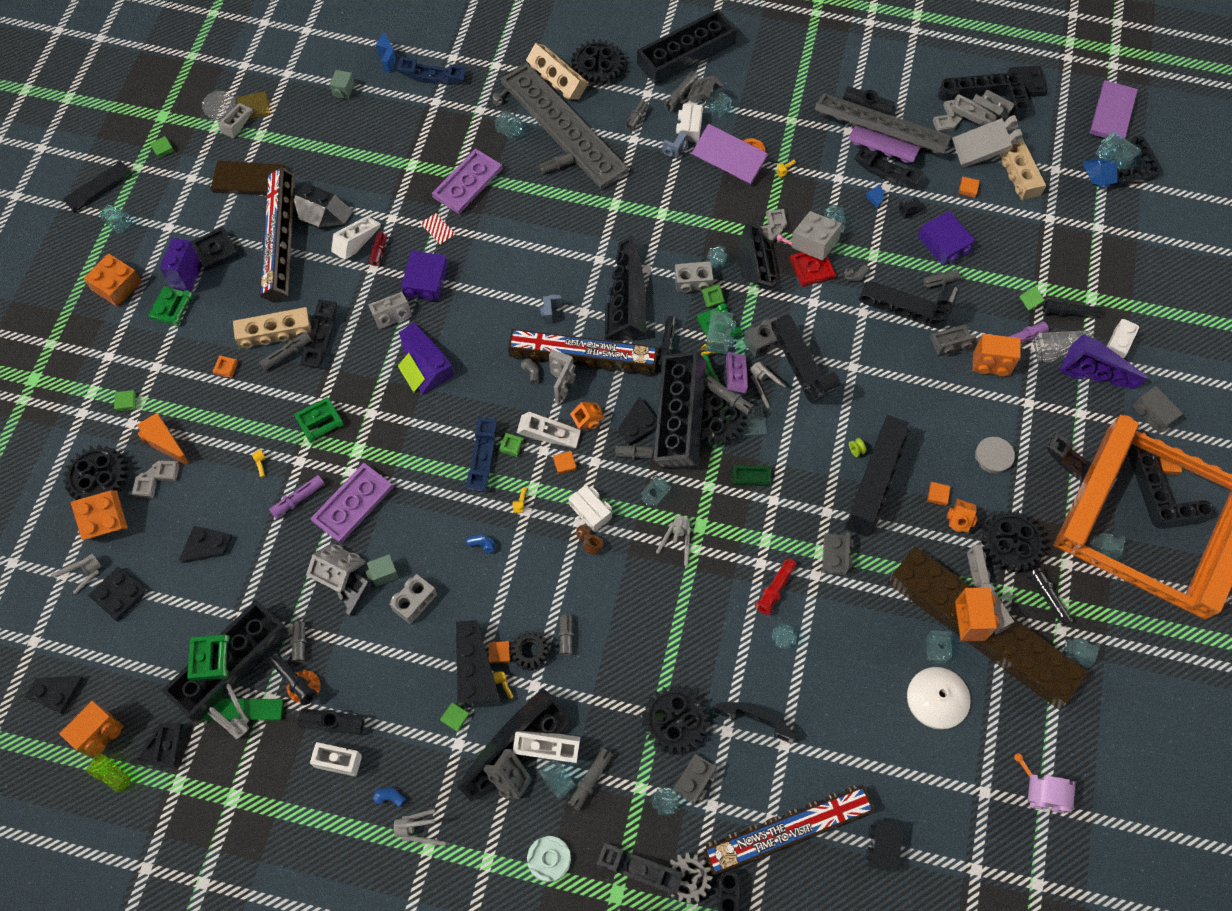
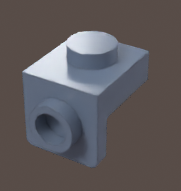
[662,131,688,159]
[540,295,562,325]

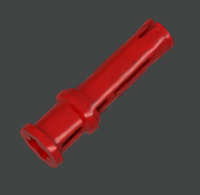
[755,558,797,615]

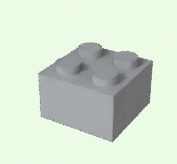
[792,211,842,260]

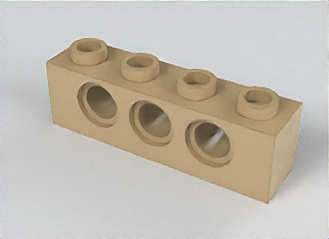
[526,43,589,100]
[999,133,1046,200]
[233,307,312,349]

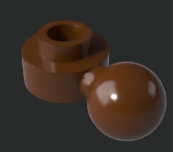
[576,525,604,554]

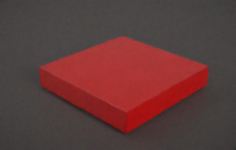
[790,252,836,287]

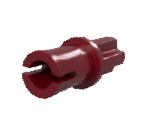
[368,232,387,266]

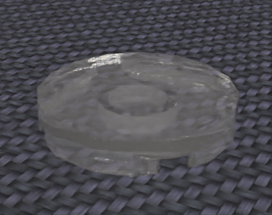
[202,91,236,121]

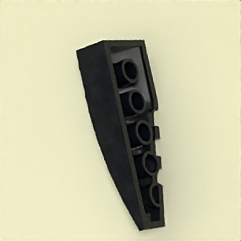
[604,235,646,341]
[457,688,576,801]

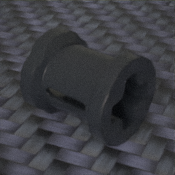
[898,197,922,218]

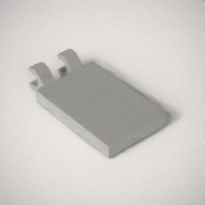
[952,115,1024,168]

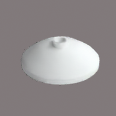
[907,667,971,730]

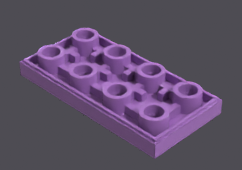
[1089,80,1138,143]
[691,124,768,185]
[849,125,920,162]

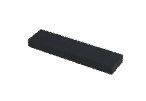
[63,161,132,213]

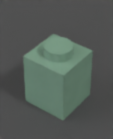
[330,70,355,99]
[366,554,399,587]

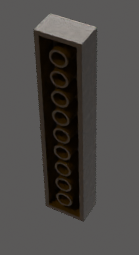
[888,546,1089,710]

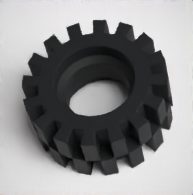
[511,631,549,671]

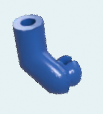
[467,534,495,553]
[373,787,407,808]

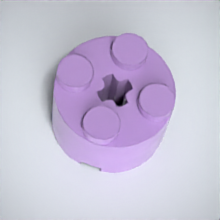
[1028,775,1076,813]

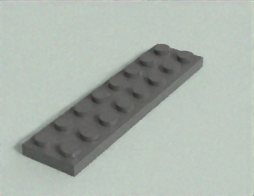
[814,93,951,154]

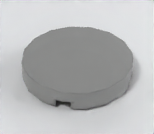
[975,437,1015,474]

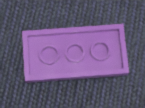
[432,148,503,214]
[310,463,393,544]

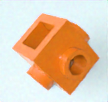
[570,402,605,430]
[947,499,977,532]

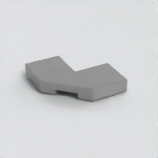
[933,100,963,133]
[761,209,787,244]
[132,461,180,498]

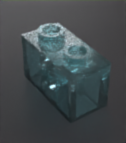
[1095,131,1142,170]
[705,310,736,354]

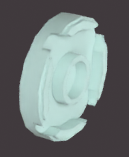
[527,836,571,882]

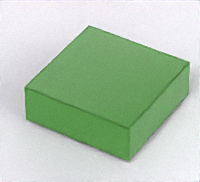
[150,137,174,159]
[702,284,725,307]
[1019,286,1046,312]
[114,390,136,412]
[499,433,524,457]
[440,702,470,732]

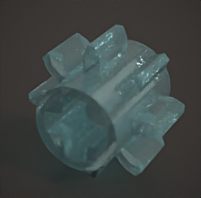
[706,245,728,269]
[772,623,797,648]
[652,787,679,815]

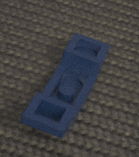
[397,56,466,84]
[466,417,497,491]

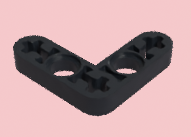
[1113,136,1162,187]

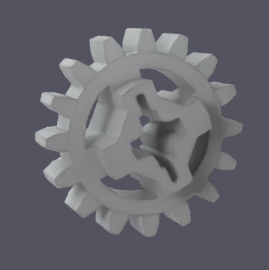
[670,853,712,904]

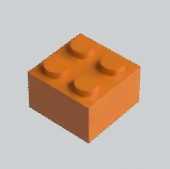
[83,253,142,307]
[972,334,1021,376]
[71,491,128,540]
[955,588,999,641]
[59,701,124,759]

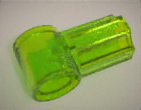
[85,753,132,793]

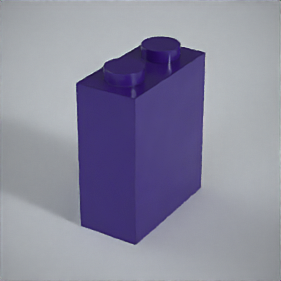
[917,211,976,266]
[159,238,203,292]
[401,250,448,301]

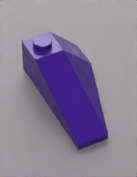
[399,323,454,395]
[1060,334,1148,389]

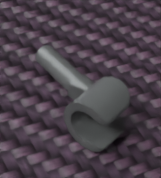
[492,89,509,107]

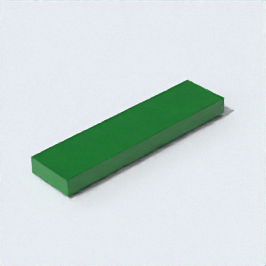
[200,699,284,721]

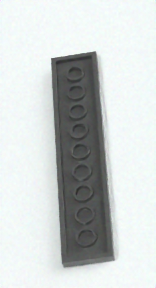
[501,63,628,189]

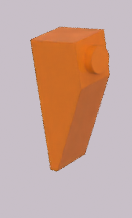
[137,413,189,465]

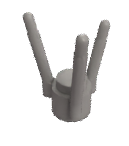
[750,361,786,408]
[656,516,691,566]
[51,554,101,594]
[208,684,250,739]
[394,809,447,846]

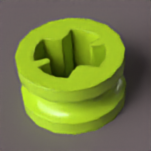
[849,438,866,457]

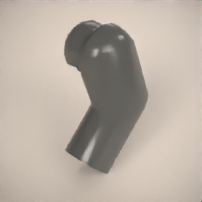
[844,264,870,281]
[521,359,540,384]

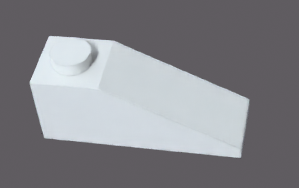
[331,216,381,259]
[517,412,581,448]
[513,731,580,763]

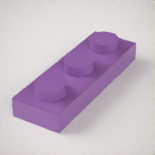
[726,352,748,393]

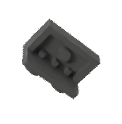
[930,325,976,356]

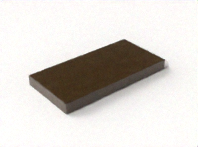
[210,161,286,195]

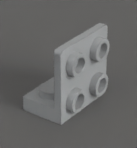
[549,350,576,404]
[306,544,365,593]

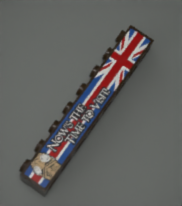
[260,166,295,303]
[508,329,658,376]
[702,785,875,878]

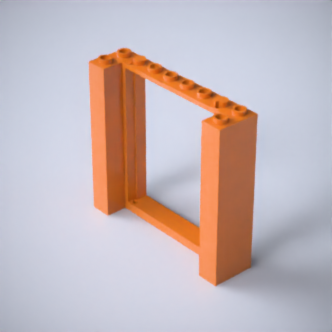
[1053,414,1232,620]

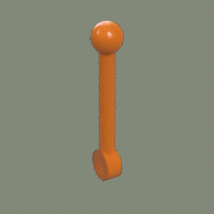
[1014,753,1033,777]

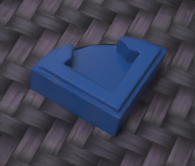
[866,185,884,208]

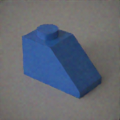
[1083,158,1117,188]

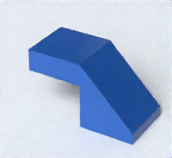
[376,33,396,73]

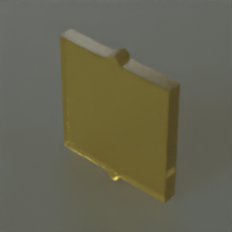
[236,91,270,119]

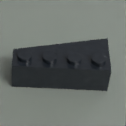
[456,620,502,709]

